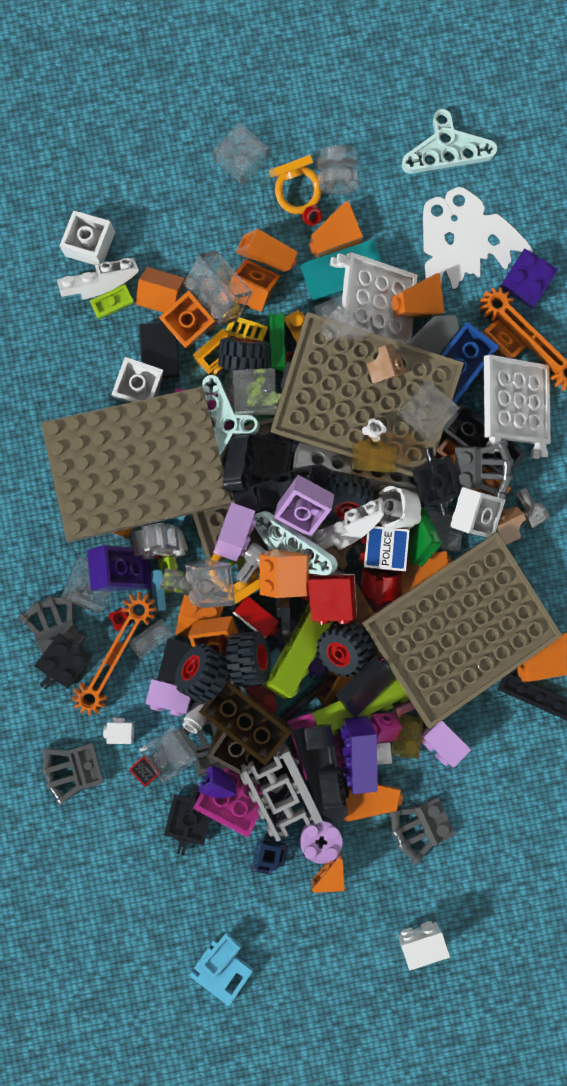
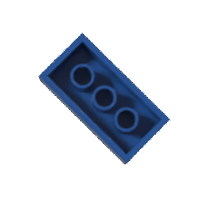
[441,322,499,411]

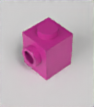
[370,712,402,744]

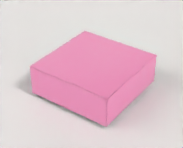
[393,700,415,716]

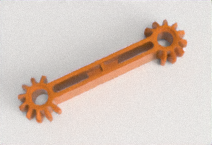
[479,287,567,391]
[72,592,157,716]

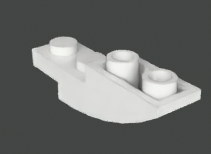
[57,258,139,300]
[313,498,384,550]

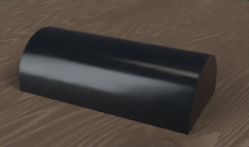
[441,404,526,481]

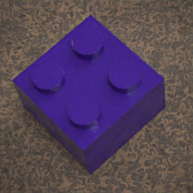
[499,248,558,309]

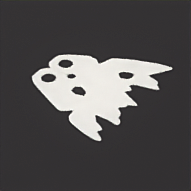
[423,187,533,289]

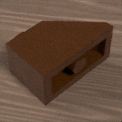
[316,671,357,707]

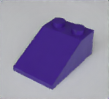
[87,545,152,591]

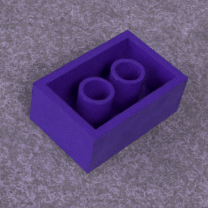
[340,716,378,794]

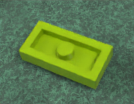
[89,284,134,320]

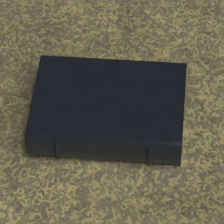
[138,322,180,379]
[336,656,395,718]

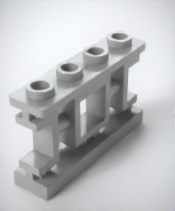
[240,743,323,842]

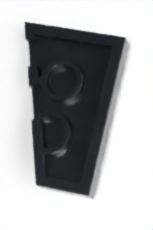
[275,597,290,643]

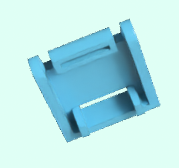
[189,939,254,1006]

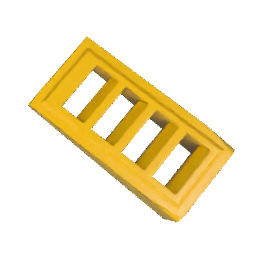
[226,316,269,341]

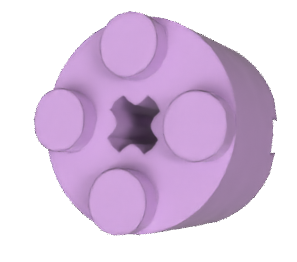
[300,817,342,864]

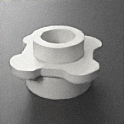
[362,418,387,442]

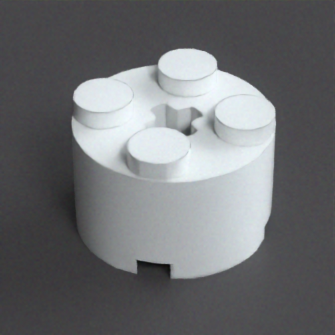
[378,486,421,530]

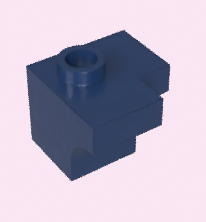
[251,839,288,875]

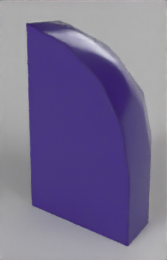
[198,765,237,798]

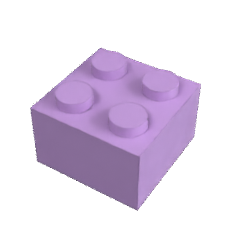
[274,475,334,537]
[213,502,257,561]
[145,678,192,716]
[419,721,471,768]

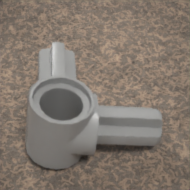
[516,489,550,529]
[236,542,267,583]

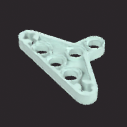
[402,109,497,174]
[202,375,260,460]
[253,511,338,575]

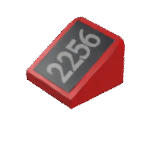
[129,756,161,787]

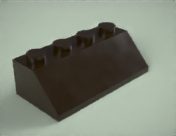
[199,676,294,765]
[207,728,300,795]

